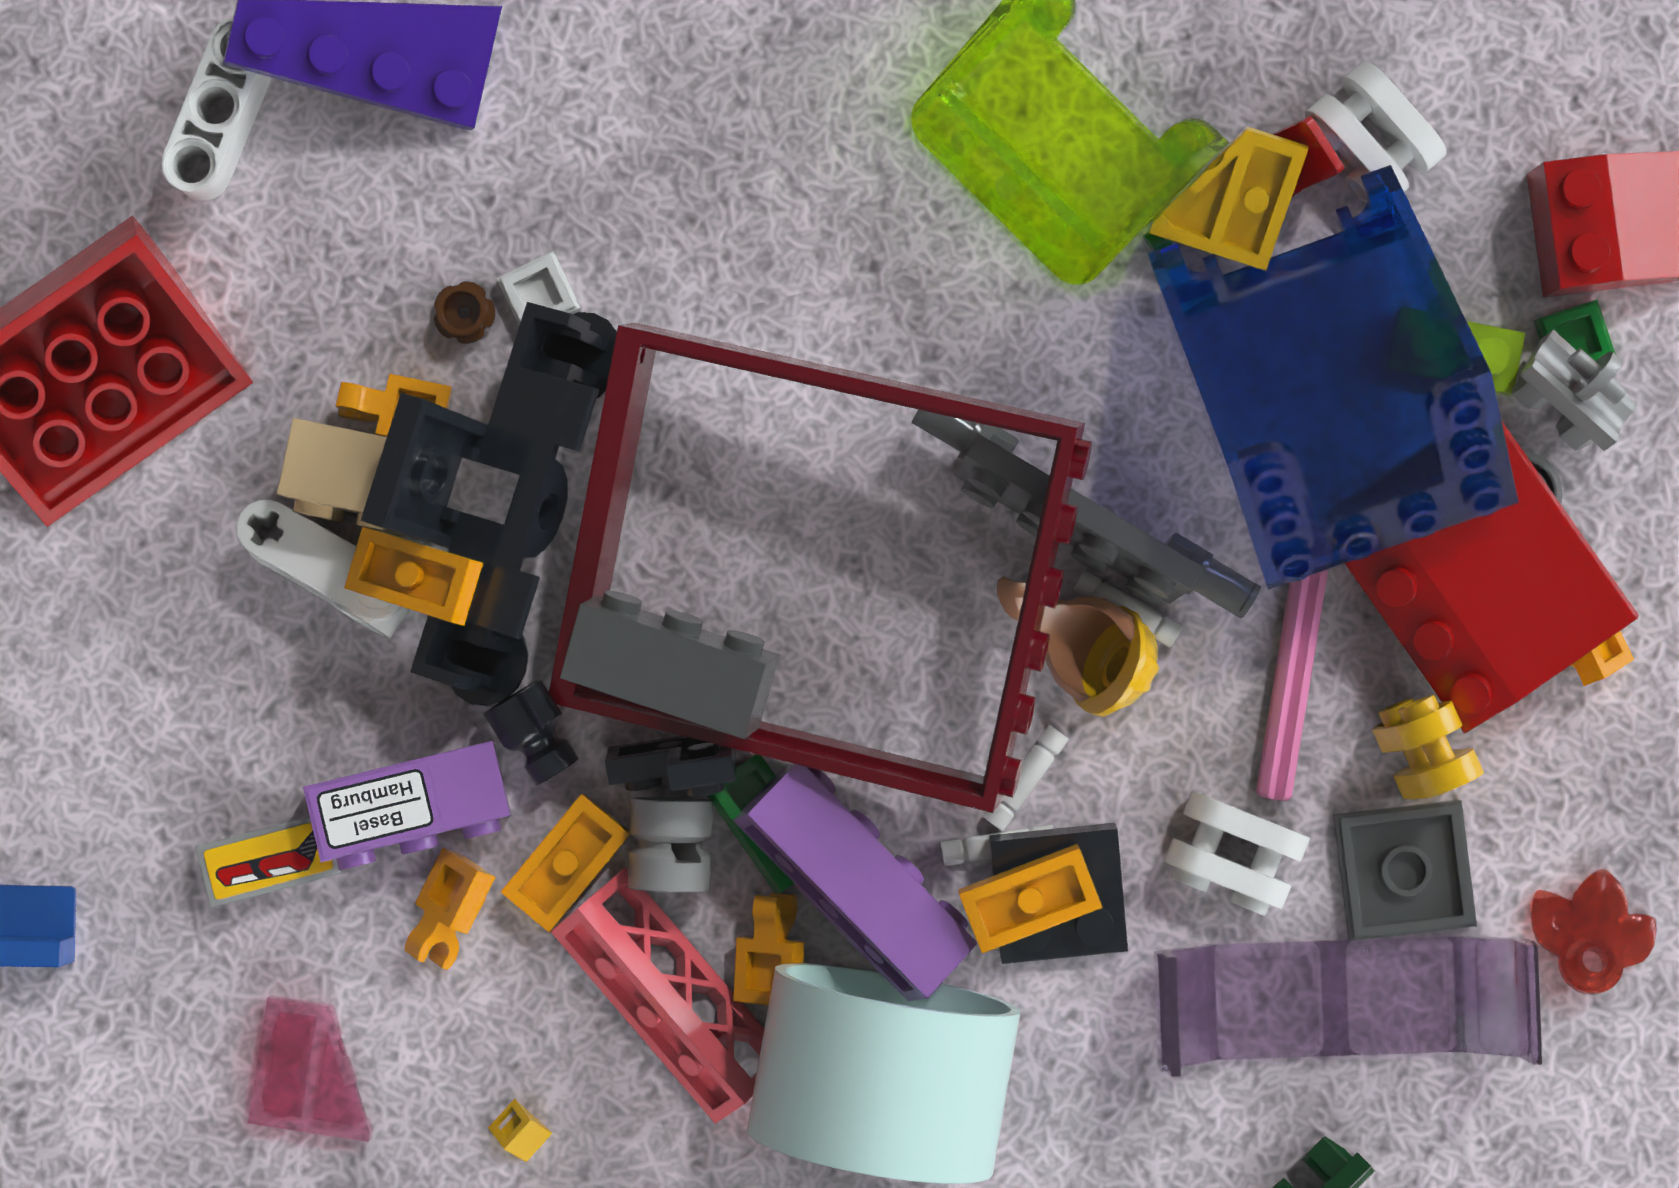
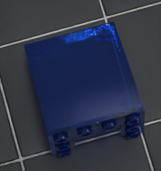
[1147,165,1519,590]

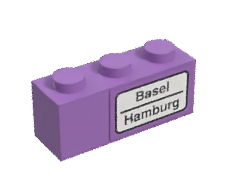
[303,741,511,870]

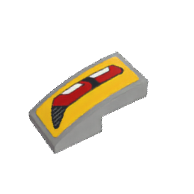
[195,816,342,908]

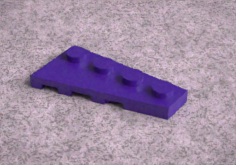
[222,0,502,131]

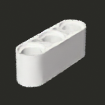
[162,18,271,201]

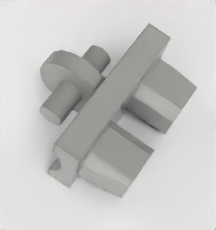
[1512,330,1637,451]

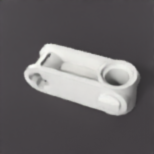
[236,500,409,639]

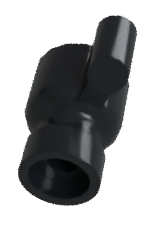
[483,680,579,786]

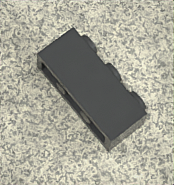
[560,591,780,739]

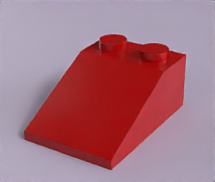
[1526,151,1679,298]

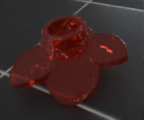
[1530,869,1657,995]

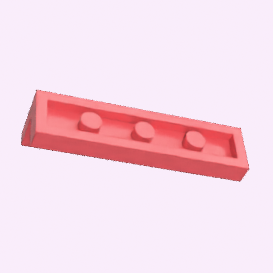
[550,867,764,1124]

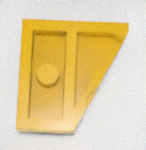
[1149,126,1308,271]

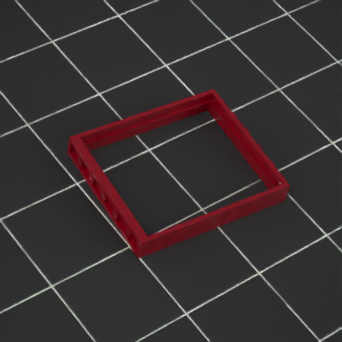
[549,323,1092,813]

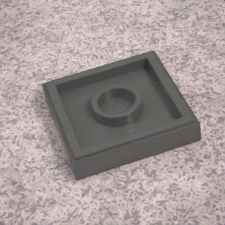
[1333,799,1477,941]

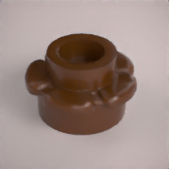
[434,281,496,344]

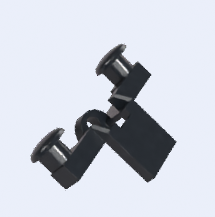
[360,302,617,706]

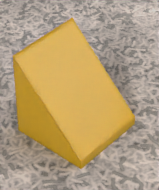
[488,1098,552,1162]

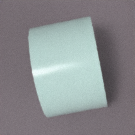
[747,963,1021,1184]

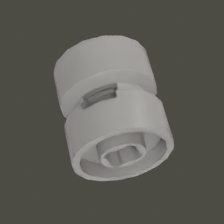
[628,797,713,892]

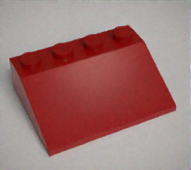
[0,215,253,527]
[1316,404,1639,734]

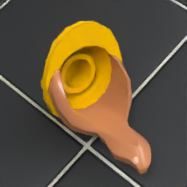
[997,576,1159,717]

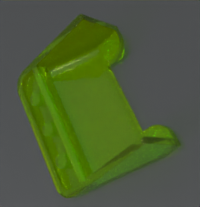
[911,0,1229,285]

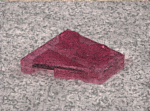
[248,995,373,1142]

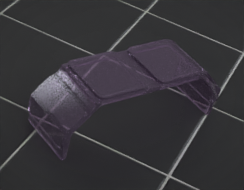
[1154,936,1542,1077]

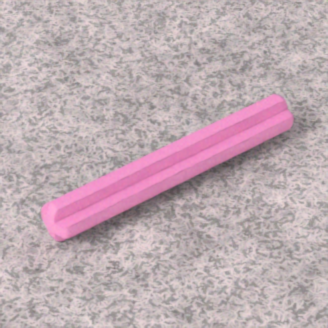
[1256,552,1330,801]

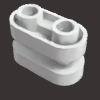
[1305,61,1447,206]
[1164,791,1310,916]

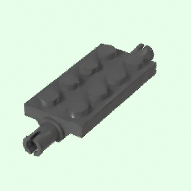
[911,410,1261,618]

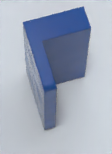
[0,885,76,968]

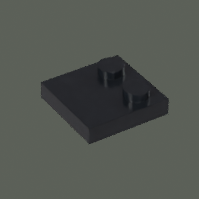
[989,822,1128,964]

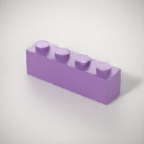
[733,763,978,1002]

